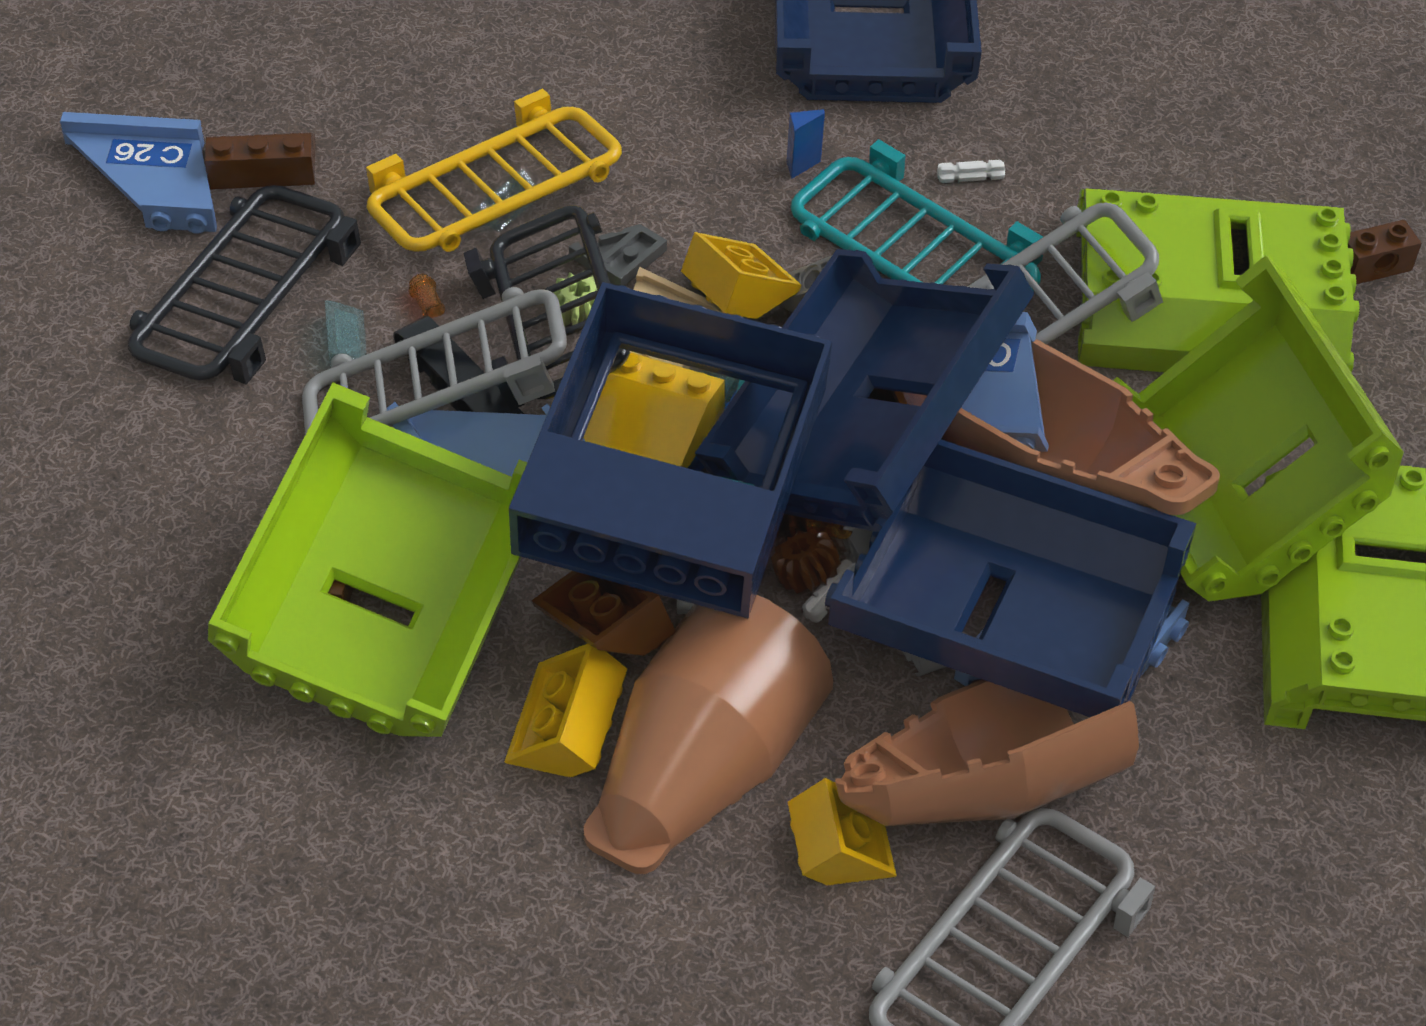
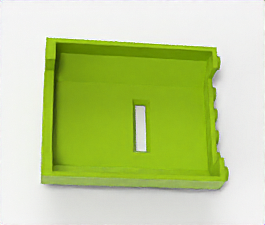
[1076,188,1359,373]
[1113,255,1404,602]
[208,382,527,737]
[1261,465,1426,729]

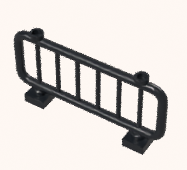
[128,185,361,385]
[463,205,630,411]

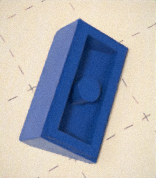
[786,109,825,179]

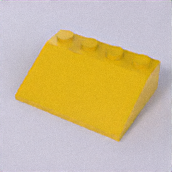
[550,352,725,468]

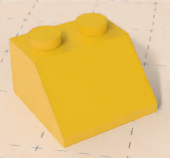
[788,778,897,885]

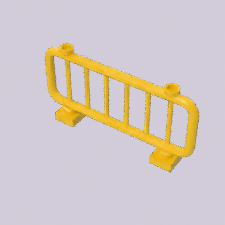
[366,88,622,252]

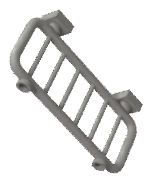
[967,203,1163,344]
[302,287,567,435]
[869,808,1155,1026]

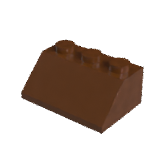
[205,133,315,190]
[531,571,676,656]

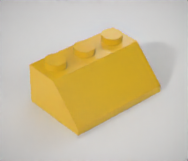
[681,232,802,319]
[504,643,627,778]

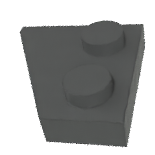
[569,224,667,286]

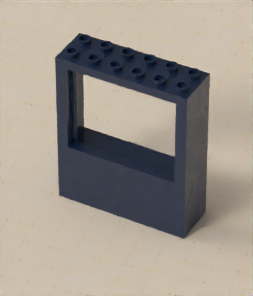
[509,282,832,619]

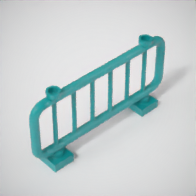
[790,139,1043,292]

